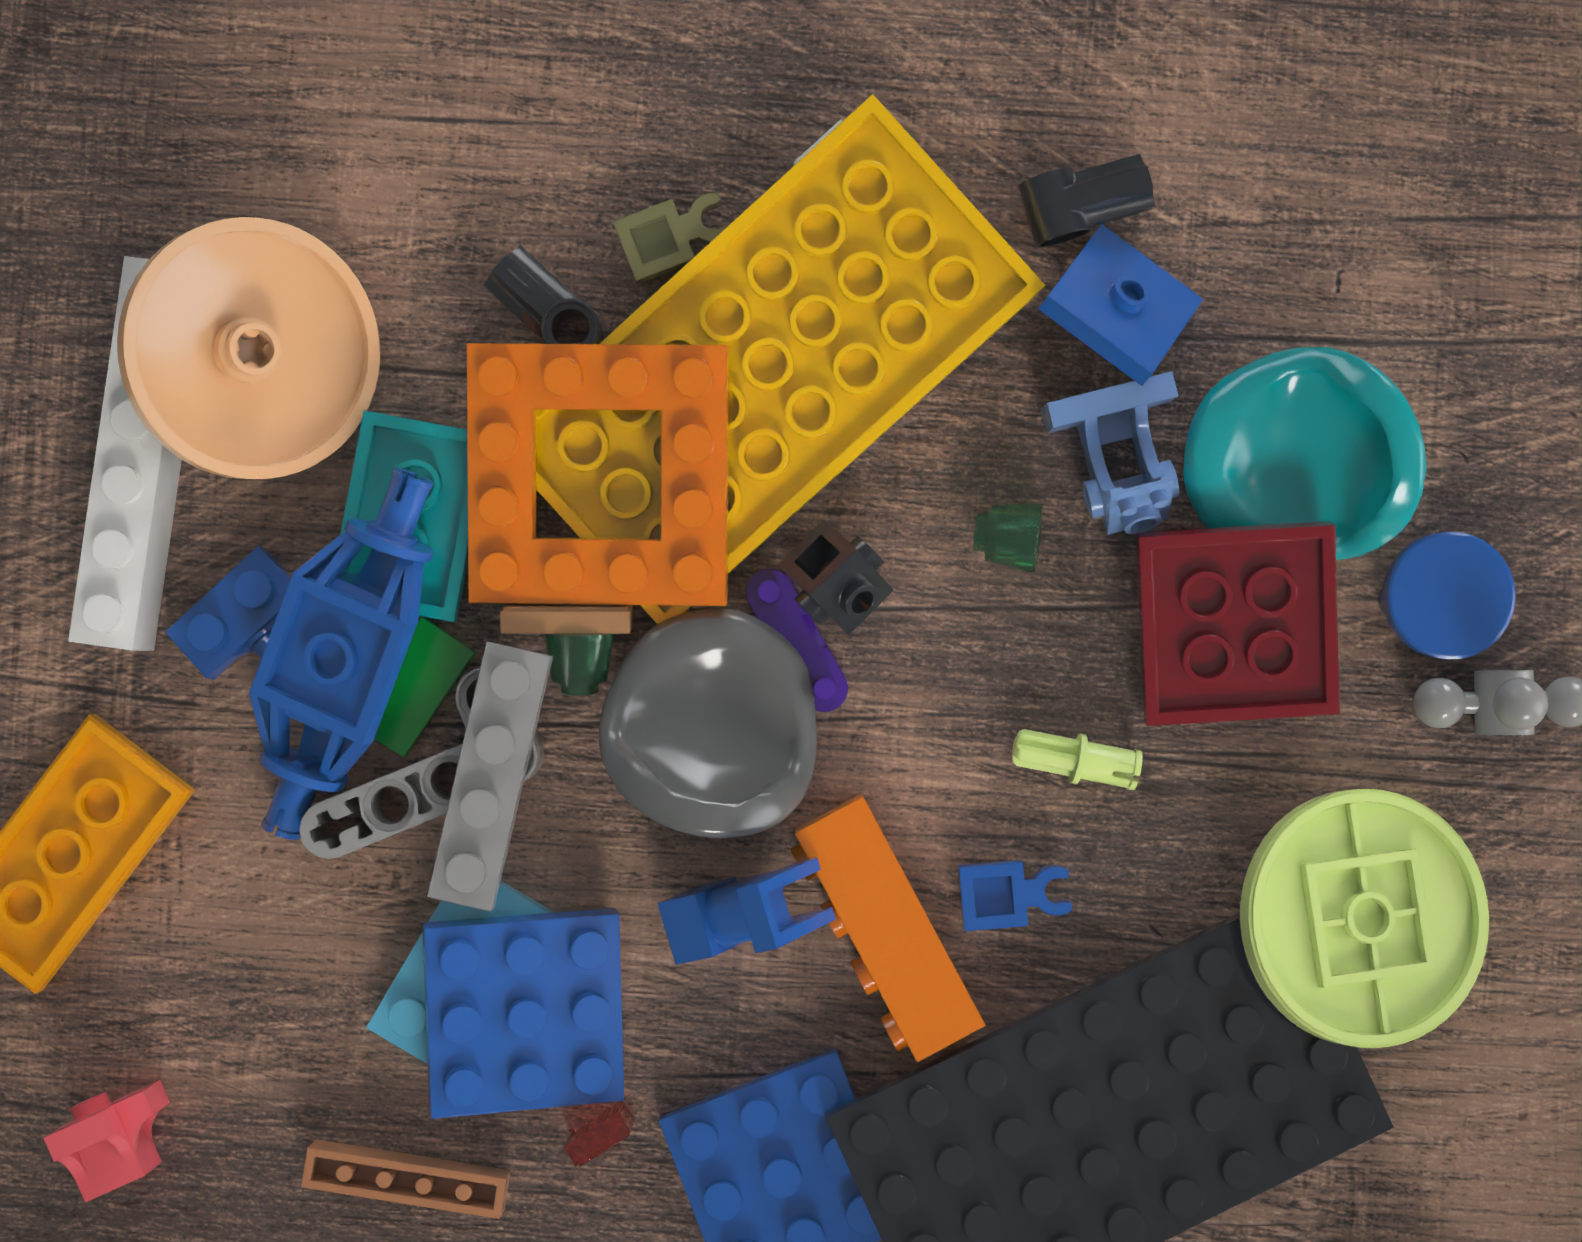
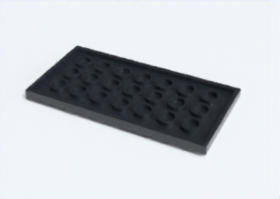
[824,913,1394,1242]

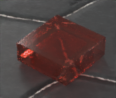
[563,1101,635,1167]

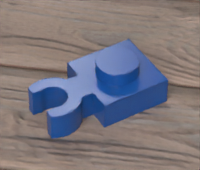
[957,860,1072,931]

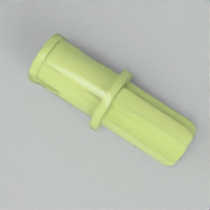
[1012,729,1143,791]

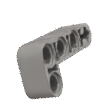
[299,669,544,859]

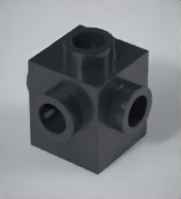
[778,519,894,635]

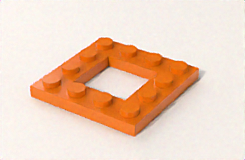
[467,343,729,606]

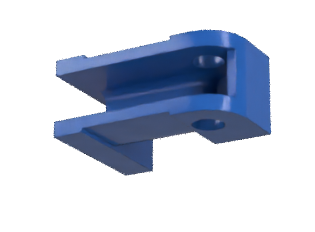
[657,857,836,965]

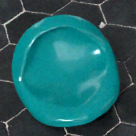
[1183,347,1427,561]

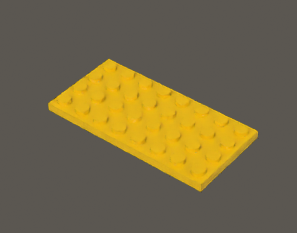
[536,94,1046,624]

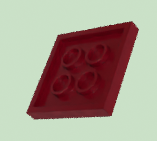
[1136,521,1340,726]

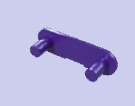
[746,569,848,712]

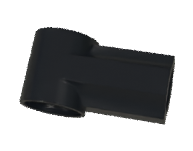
[1018,154,1155,248]
[483,245,604,344]

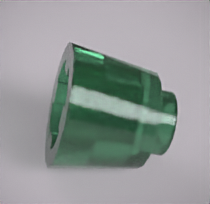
[973,504,1044,574]
[543,634,614,696]

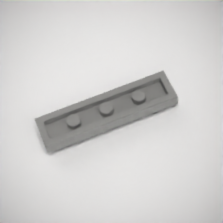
[427,642,553,912]

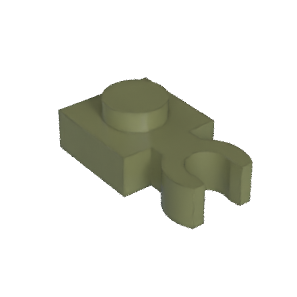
[613,193,730,285]

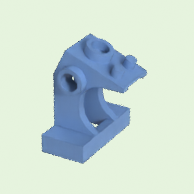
[1040,371,1179,535]

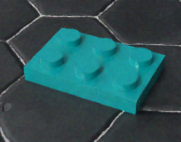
[340,410,468,622]

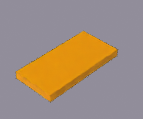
[0,714,195,994]

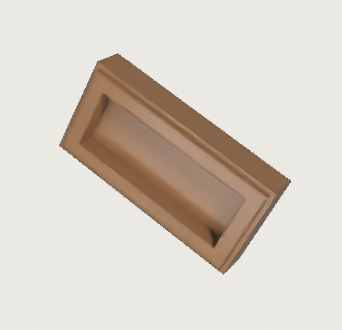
[500,603,634,634]

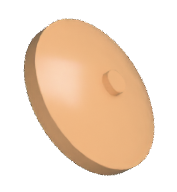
[117,217,380,479]

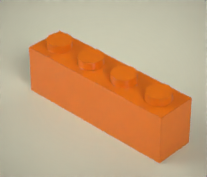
[790,793,986,1062]

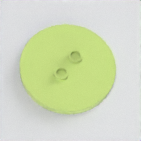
[1240,789,1489,1048]

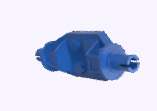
[249,468,434,840]

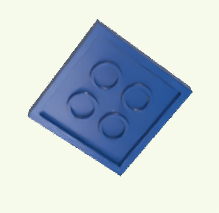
[422,908,624,1119]
[658,1048,882,1242]

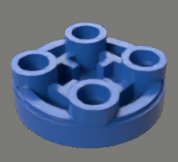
[1379,532,1515,659]

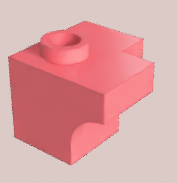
[43,1080,171,1202]

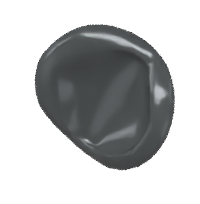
[599,608,818,838]

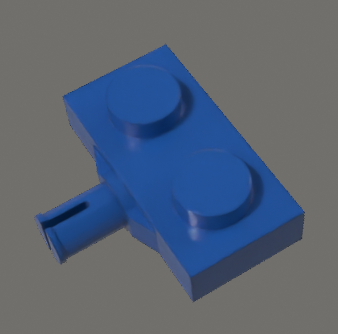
[165,546,291,680]

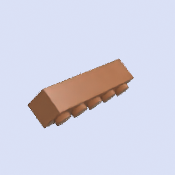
[301,1139,511,1219]

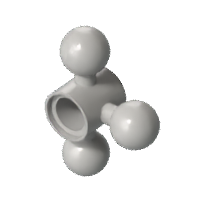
[1413,670,1582,735]

